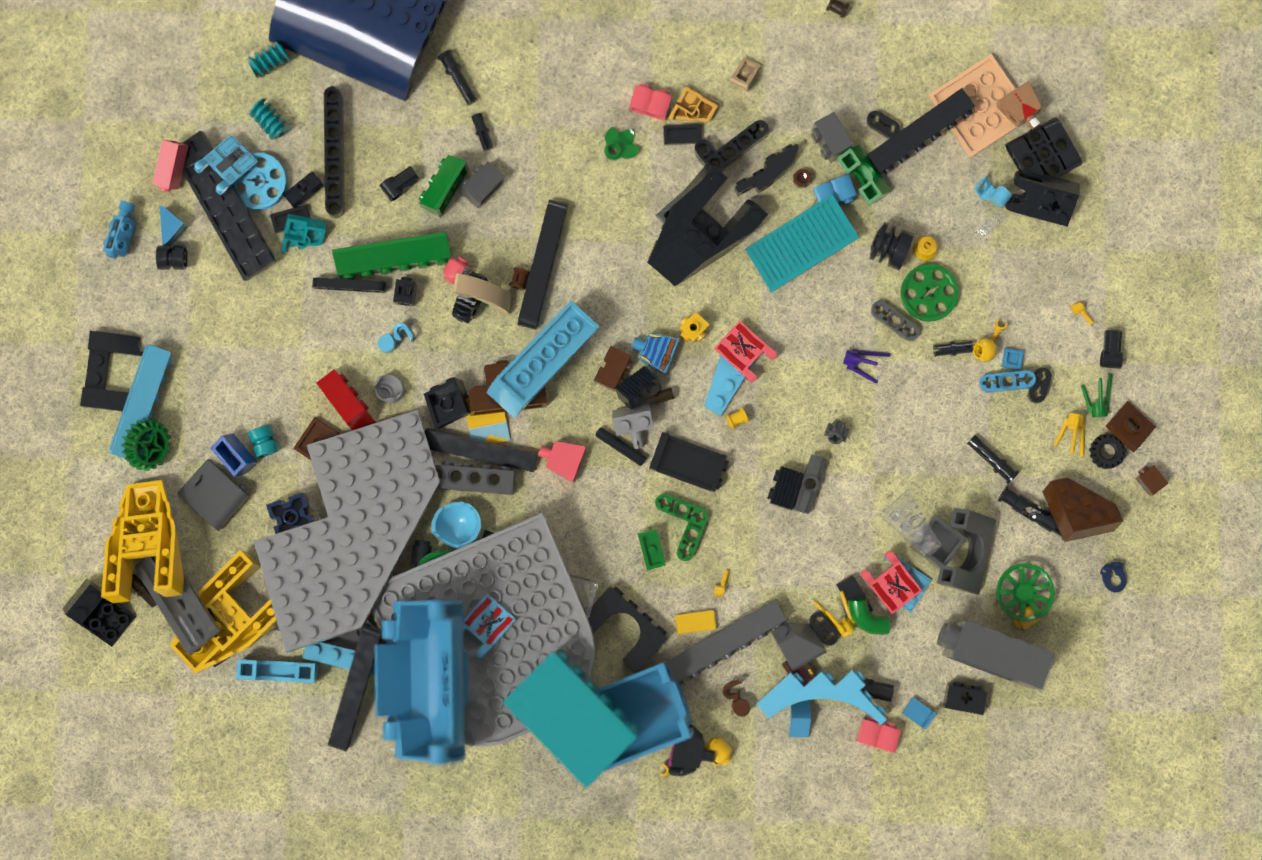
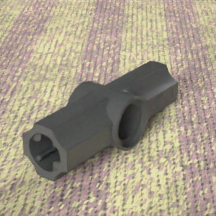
[793,454,827,514]

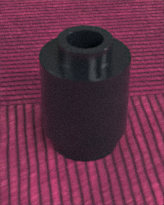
[411,540,432,567]

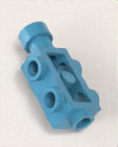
[103,201,136,259]

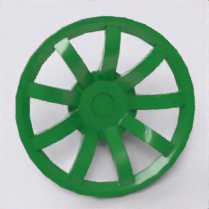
[996,563,1055,621]

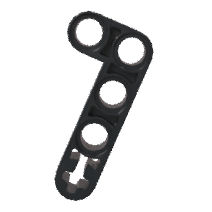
[694,120,768,171]

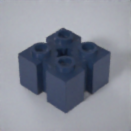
[266,492,315,534]

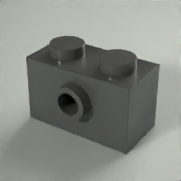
[461,162,505,208]

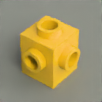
[680,311,710,344]

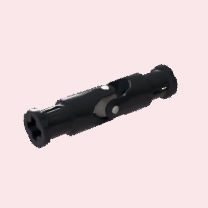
[998,486,1063,540]

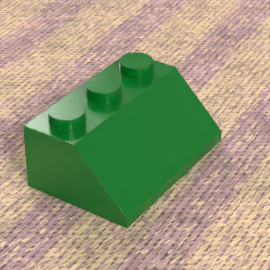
[419,155,469,218]

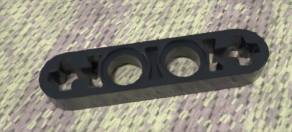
[312,278,387,293]

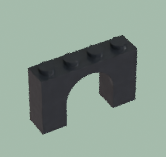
[586,586,667,673]

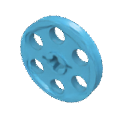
[233,153,287,210]

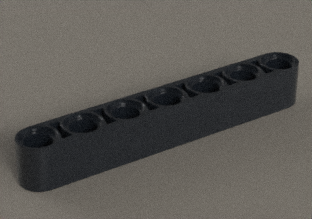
[324,86,345,219]
[517,199,568,330]
[328,624,382,752]

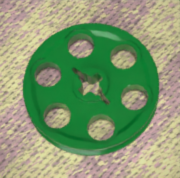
[900,264,959,322]

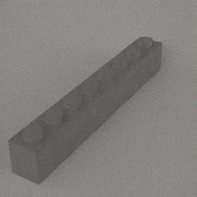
[665,600,787,685]

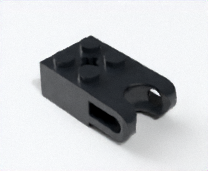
[1005,170,1080,227]

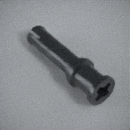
[437,49,478,106]
[967,435,1019,484]

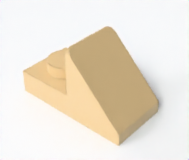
[730,57,761,92]

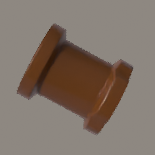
[508,267,530,291]

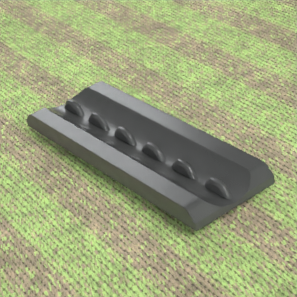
[134,556,221,655]

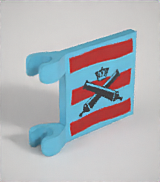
[464,594,516,659]

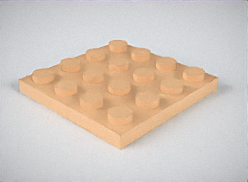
[928,54,1017,158]

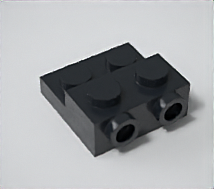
[424,377,471,429]

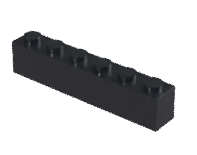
[867,88,975,175]

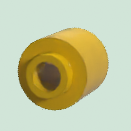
[1012,605,1039,631]

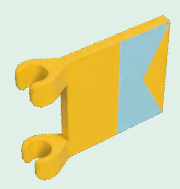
[466,398,510,443]

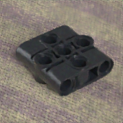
[1005,117,1082,178]

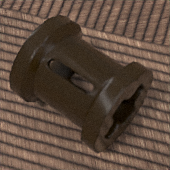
[826,0,850,19]

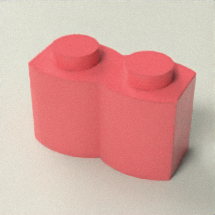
[629,84,672,121]
[856,716,901,753]

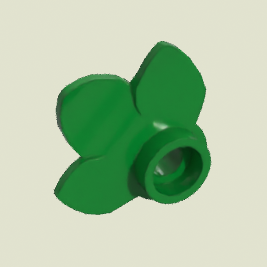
[604,127,640,161]

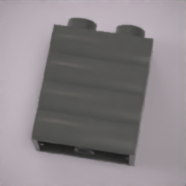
[936,621,1055,690]

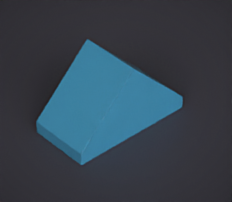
[160,206,187,246]
[789,700,811,738]

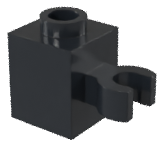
[393,277,417,307]

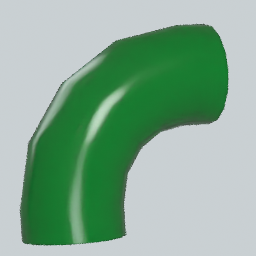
[848,598,890,635]

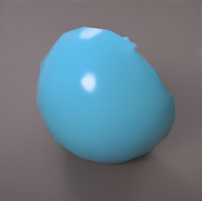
[432,501,481,549]

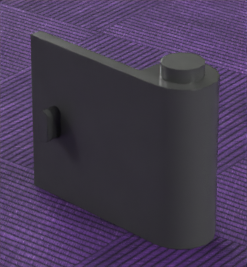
[177,459,249,531]

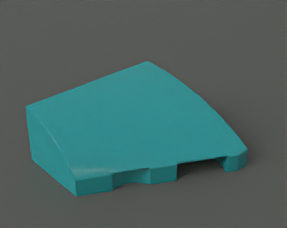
[281,214,326,253]

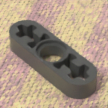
[870,301,920,341]

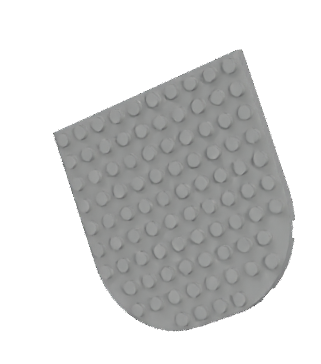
[372,513,595,746]

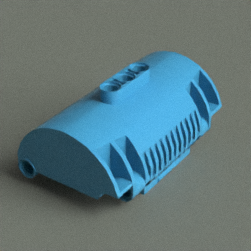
[375,600,469,765]

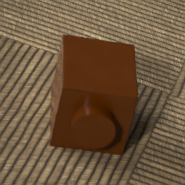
[1135,465,1169,496]

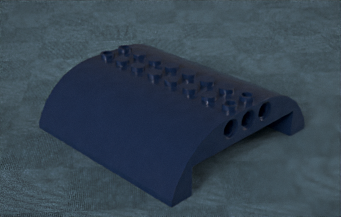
[269,0,448,102]

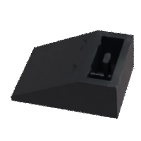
[62,578,136,647]

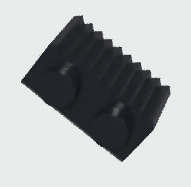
[615,366,661,410]
[767,466,803,511]

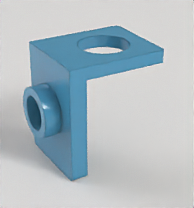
[902,697,937,729]

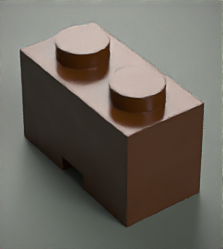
[594,346,633,392]

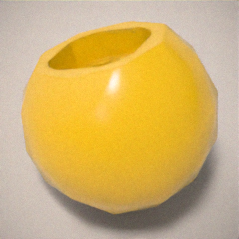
[973,338,997,362]

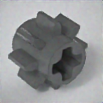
[824,421,849,444]

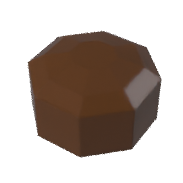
[793,169,811,188]

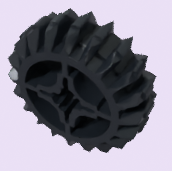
[452,272,488,323]

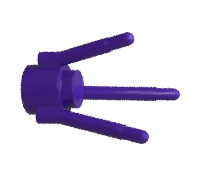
[843,349,891,384]

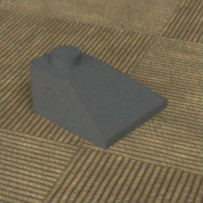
[771,622,827,671]

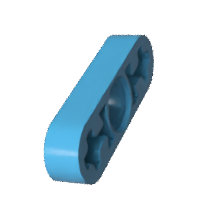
[980,370,1036,393]

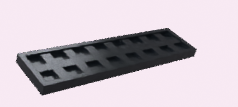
[183,131,277,281]

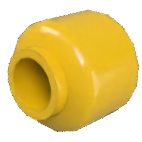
[704,737,733,766]

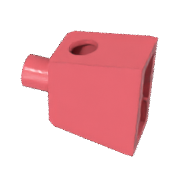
[538,441,586,483]

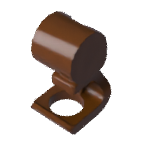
[722,680,750,717]

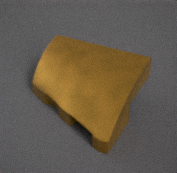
[668,85,719,122]

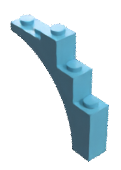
[756,669,887,725]

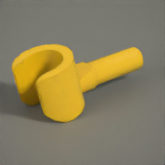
[1070,303,1094,325]
[991,319,1007,342]
[714,570,730,596]

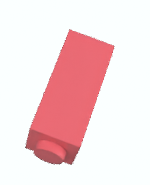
[153,140,189,192]

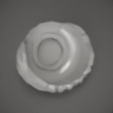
[375,373,404,403]

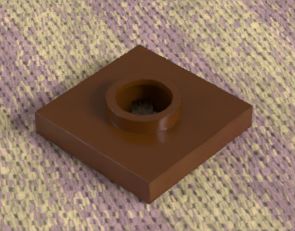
[1105,401,1156,453]

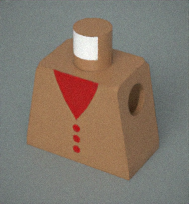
[996,81,1042,130]

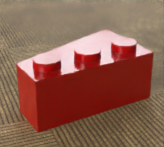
[316,369,377,430]

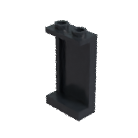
[649,432,729,493]

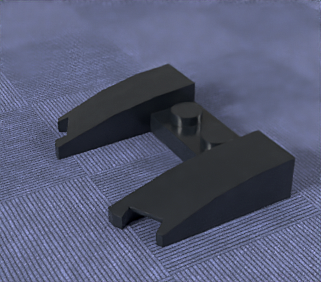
[80,331,143,412]

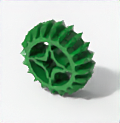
[121,419,172,471]

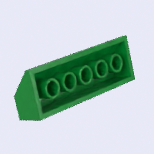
[332,232,452,279]

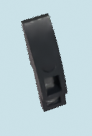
[734,144,799,197]

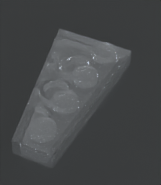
[880,489,942,559]

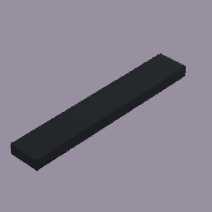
[425,428,538,473]

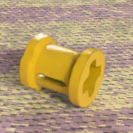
[725,407,749,430]

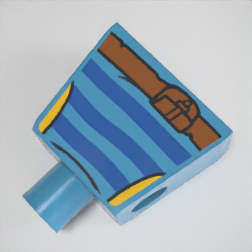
[631,333,679,375]

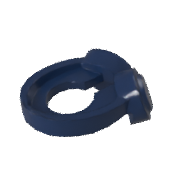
[1100,562,1127,593]

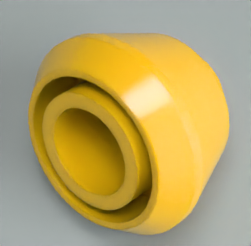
[913,235,939,261]

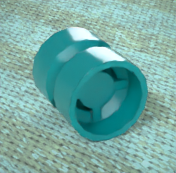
[248,424,280,458]

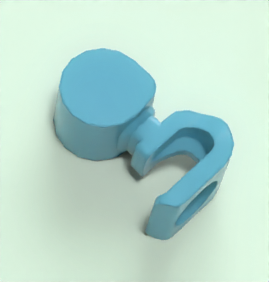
[974,176,1012,208]
[378,323,415,353]

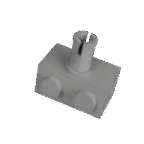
[612,403,654,449]

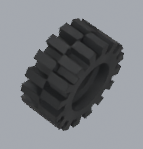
[1089,434,1127,469]

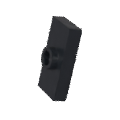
[283,171,324,209]

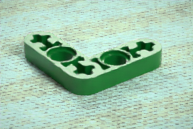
[655,494,708,561]

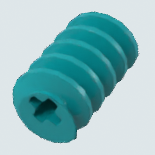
[248,41,290,79]
[249,98,291,140]

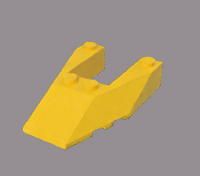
[101,480,184,603]
[170,550,278,674]

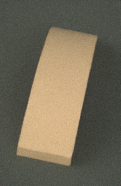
[453,273,512,315]

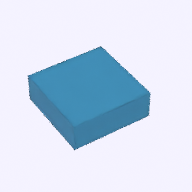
[1001,348,1024,370]

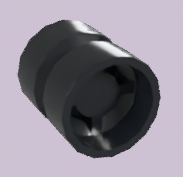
[156,245,188,270]

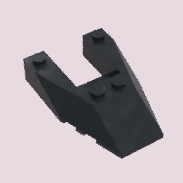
[647,162,768,286]

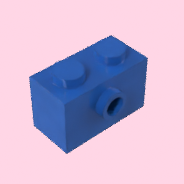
[210,434,257,477]

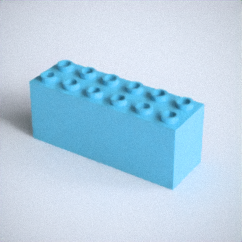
[486,301,600,419]

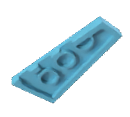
[704,331,755,416]

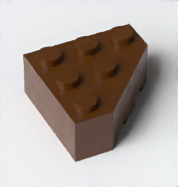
[1042,477,1123,542]

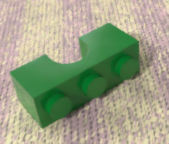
[837,145,892,205]

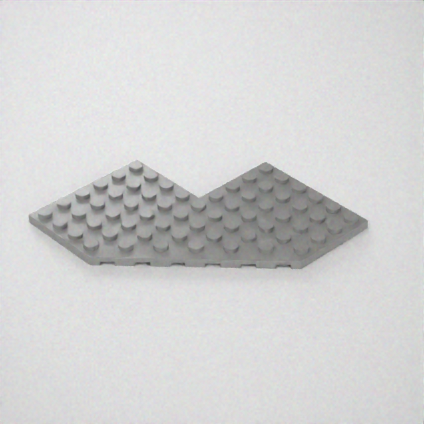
[254,410,440,653]

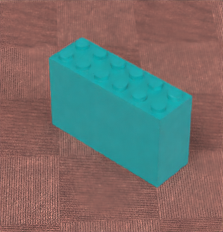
[502,650,641,789]

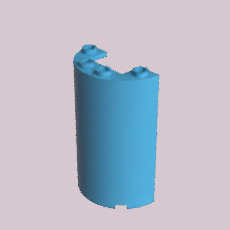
[597,663,693,771]

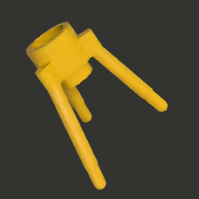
[1054,413,1085,457]
[813,591,855,637]

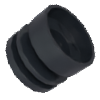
[869,222,915,271]

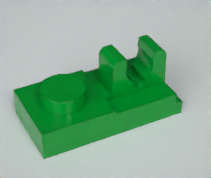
[637,528,666,570]

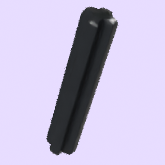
[595,427,646,466]

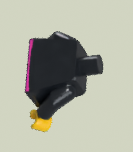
[660,724,715,777]

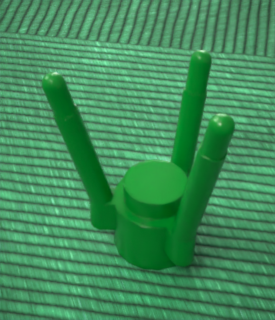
[1081,373,1112,418]

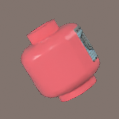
[443,256,471,284]

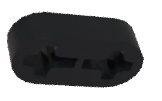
[866,111,900,139]
[1027,367,1051,404]
[809,612,838,645]

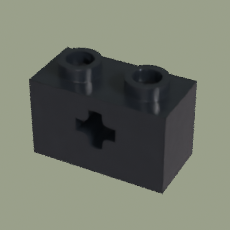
[943,682,987,715]

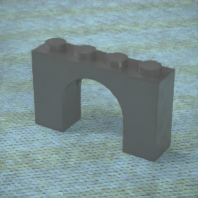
[937,508,996,595]

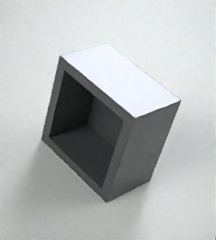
[811,111,853,163]
[909,515,966,569]

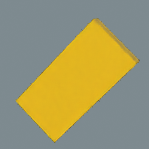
[675,610,716,635]

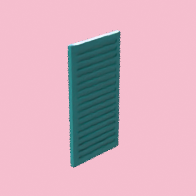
[745,194,859,293]

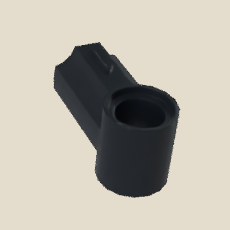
[380,166,420,202]
[1100,330,1123,369]
[861,678,894,702]

